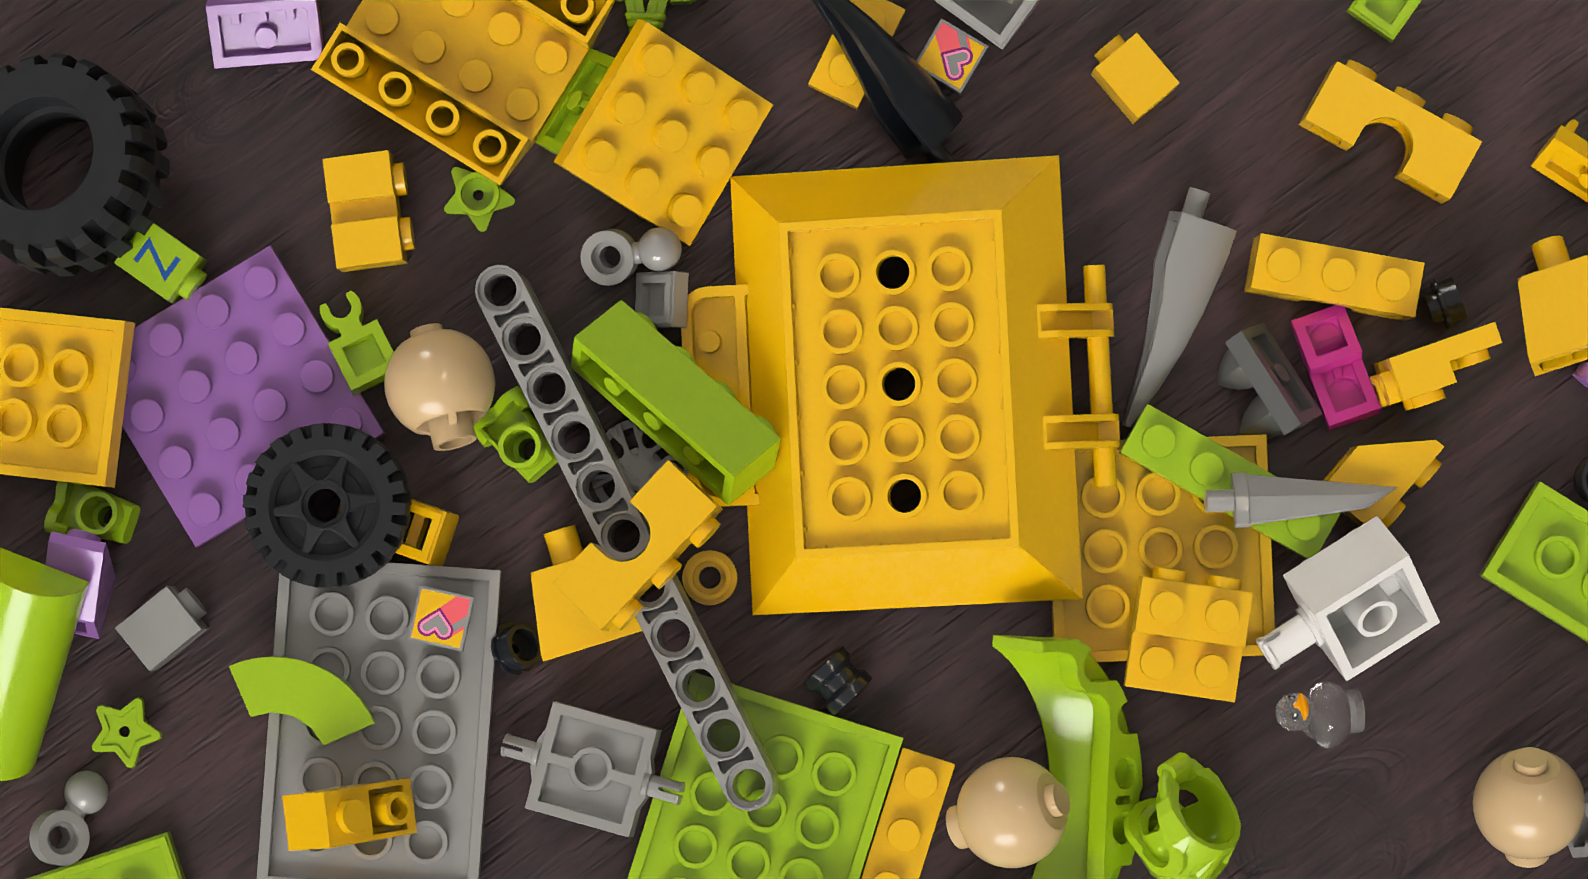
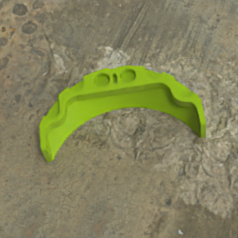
[992,635,1143,879]

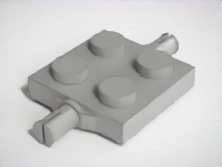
[500,701,685,837]

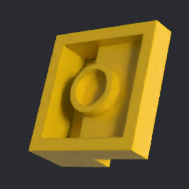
[1370,322,1502,411]
[1123,567,1253,702]

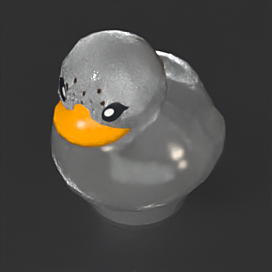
[1275,681,1365,749]

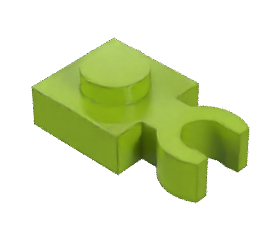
[320,291,394,396]

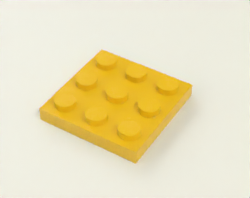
[554,19,773,246]
[0,308,135,488]

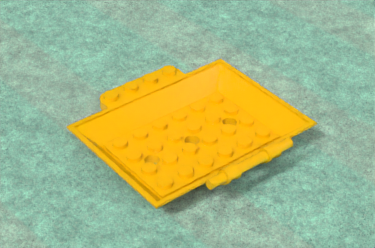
[681,155,1120,615]

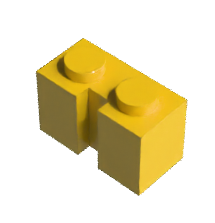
[322,150,415,272]

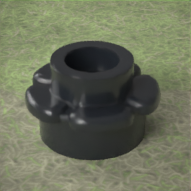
[1422,277,1468,330]
[491,622,541,676]

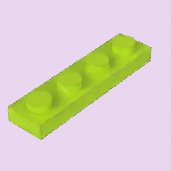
[1119,404,1341,559]

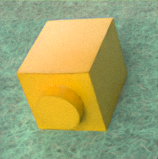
[1091,33,1180,124]

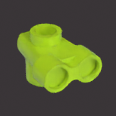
[474,386,558,483]
[44,481,140,544]

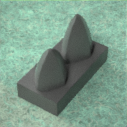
[1217,322,1323,439]

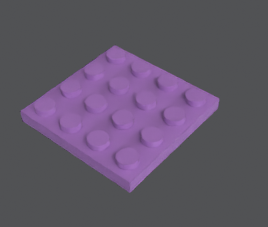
[122,246,386,547]

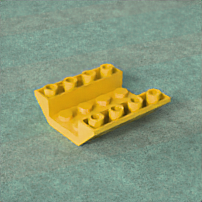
[311,0,615,186]

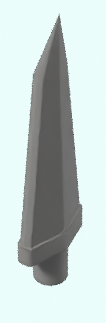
[1204,472,1398,528]

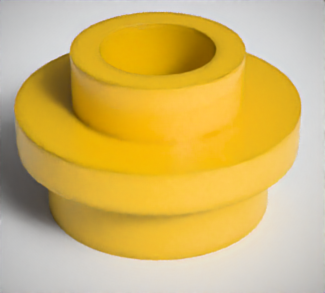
[682,550,737,605]

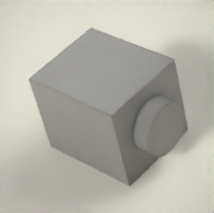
[115,586,209,671]

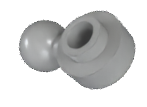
[581,227,682,286]
[29,770,109,866]

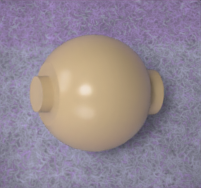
[384,323,495,451]
[1473,747,1585,868]
[946,757,1070,868]

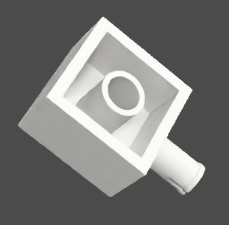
[1256,516,1440,681]

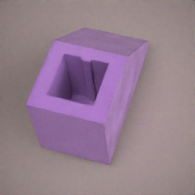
[46,529,116,639]

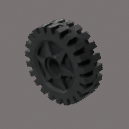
[243,423,411,588]

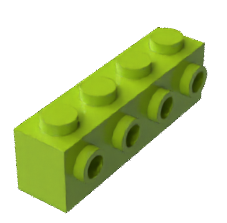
[570,300,781,506]

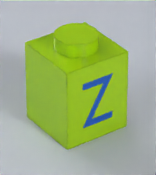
[114,223,208,304]

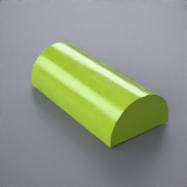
[0,548,90,781]

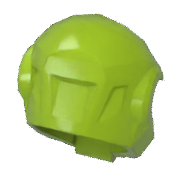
[1123,752,1241,879]

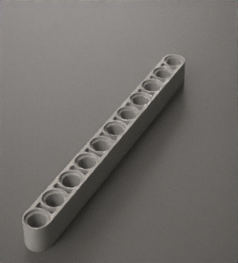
[475,265,779,811]

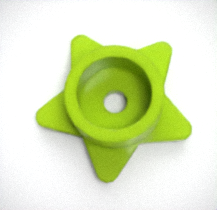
[444,167,515,232]
[92,697,163,768]

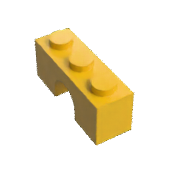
[1298,60,1482,204]
[1244,233,1425,321]
[552,460,723,631]

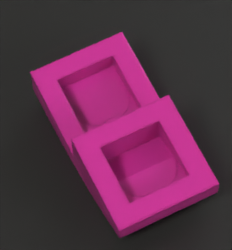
[1291,305,1381,432]

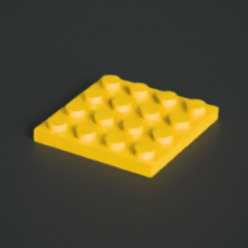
[1051,434,1275,662]

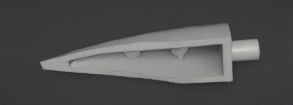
[1122,187,1237,427]

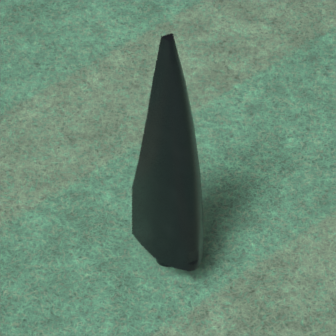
[812,0,963,164]

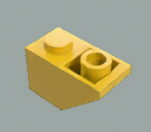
[1322,440,1444,528]
[282,778,417,851]

